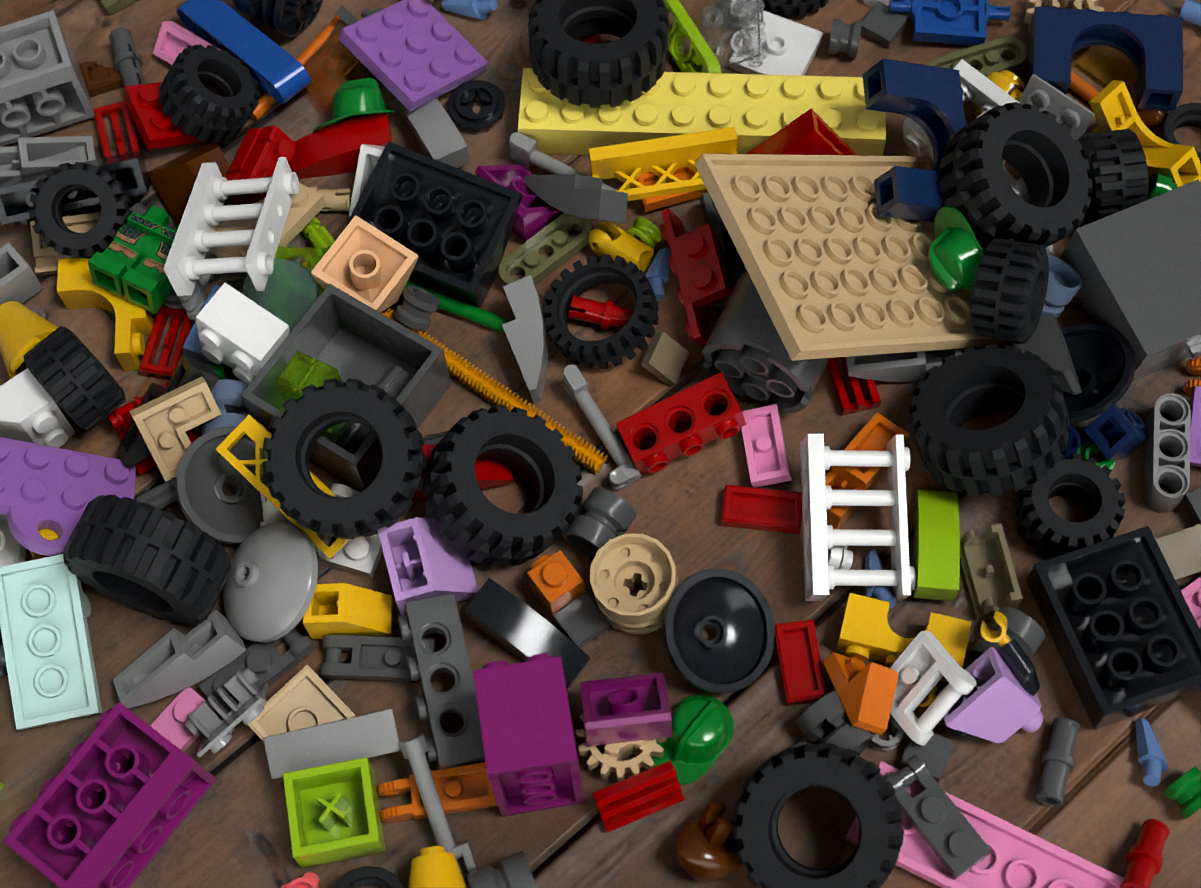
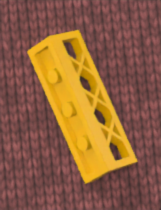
[589,126,738,201]
[216,415,362,560]

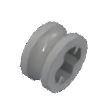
[870,714,904,752]

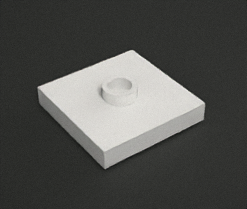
[730,9,824,76]

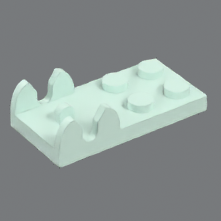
[0,554,102,730]

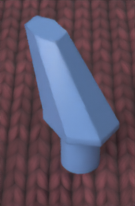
[441,0,498,19]
[645,248,671,301]
[865,548,897,609]
[1136,718,1168,786]

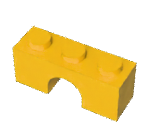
[836,593,972,682]

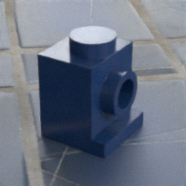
[1084,404,1149,460]

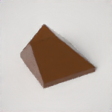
[147,141,233,226]

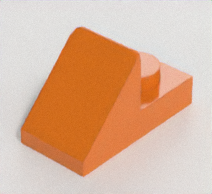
[823,652,898,735]

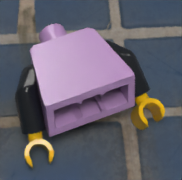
[918,611,1043,743]

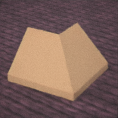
[311,215,418,312]

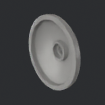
[223,522,318,643]

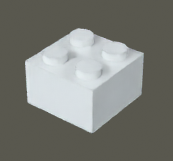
[196,283,289,385]

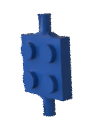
[888,0,1011,46]

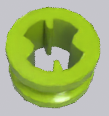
[626,217,663,249]

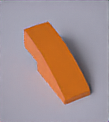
[825,412,909,529]

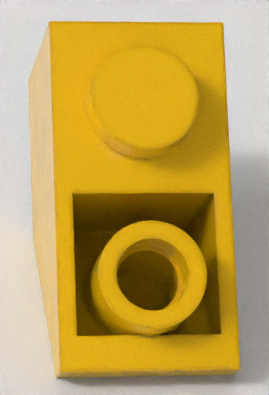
[303,583,393,639]

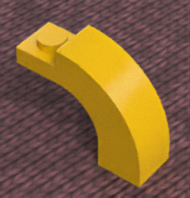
[1089,80,1201,188]
[57,258,154,371]

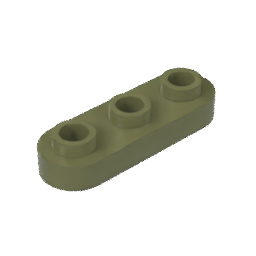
[927,36,1028,77]
[499,213,593,286]

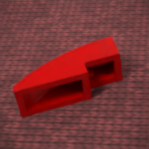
[289,113,393,180]

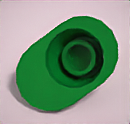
[313,78,396,132]
[928,206,984,291]
[651,695,734,785]

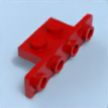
[660,208,731,347]

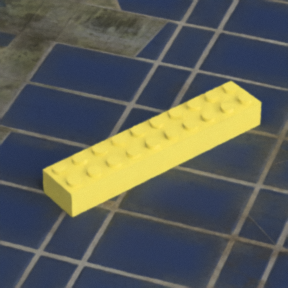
[518,68,886,156]

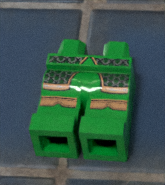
[88,205,180,314]

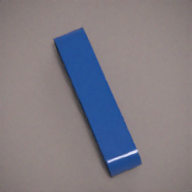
[176,0,311,105]

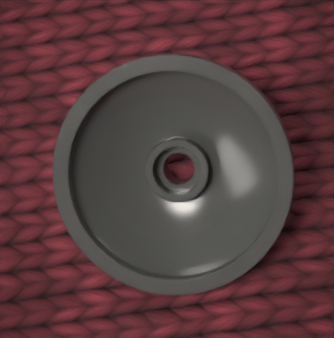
[175,426,271,544]

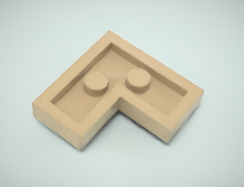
[129,376,221,482]

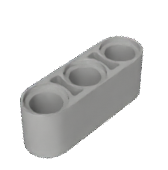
[1144,393,1191,513]

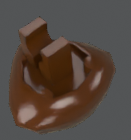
[675,802,745,882]

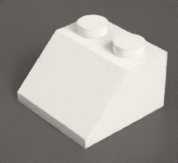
[0,368,76,448]

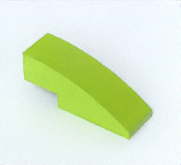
[913,489,960,601]

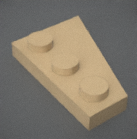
[208,183,326,273]

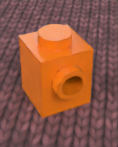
[527,550,585,619]

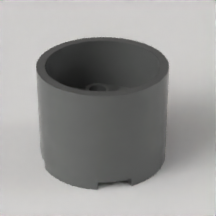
[702,271,830,413]

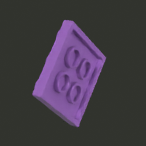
[339,0,489,112]

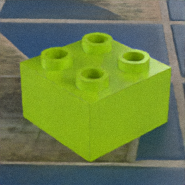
[283,757,386,868]

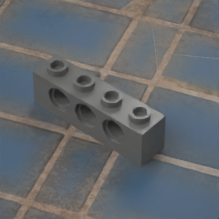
[398,593,486,770]

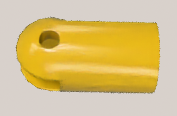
[588,222,654,273]

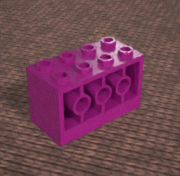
[473,654,584,817]
[3,702,217,888]

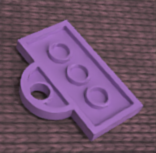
[0,437,136,556]

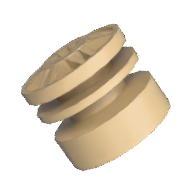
[590,534,679,635]

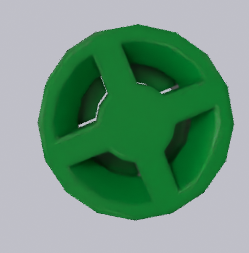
[1163,766,1201,819]

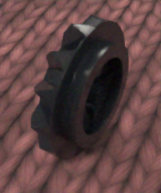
[448,80,506,132]

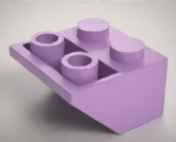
[378,517,478,616]

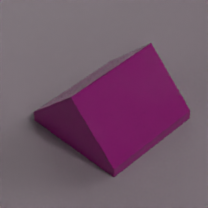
[475,164,564,243]
[580,672,672,747]

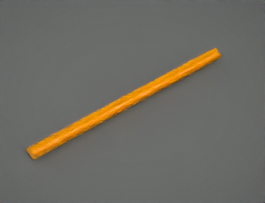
[302,255,608,475]

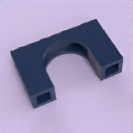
[1027,6,1183,111]
[862,59,967,222]

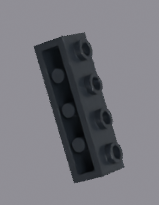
[0,150,151,226]

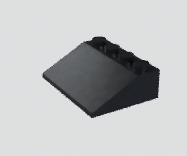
[344,141,523,307]
[1027,526,1201,730]

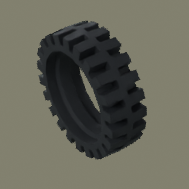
[543,254,659,369]

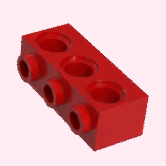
[616,372,747,475]

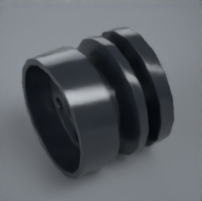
[233,0,323,38]

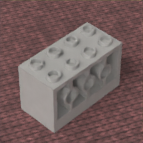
[0,10,95,147]

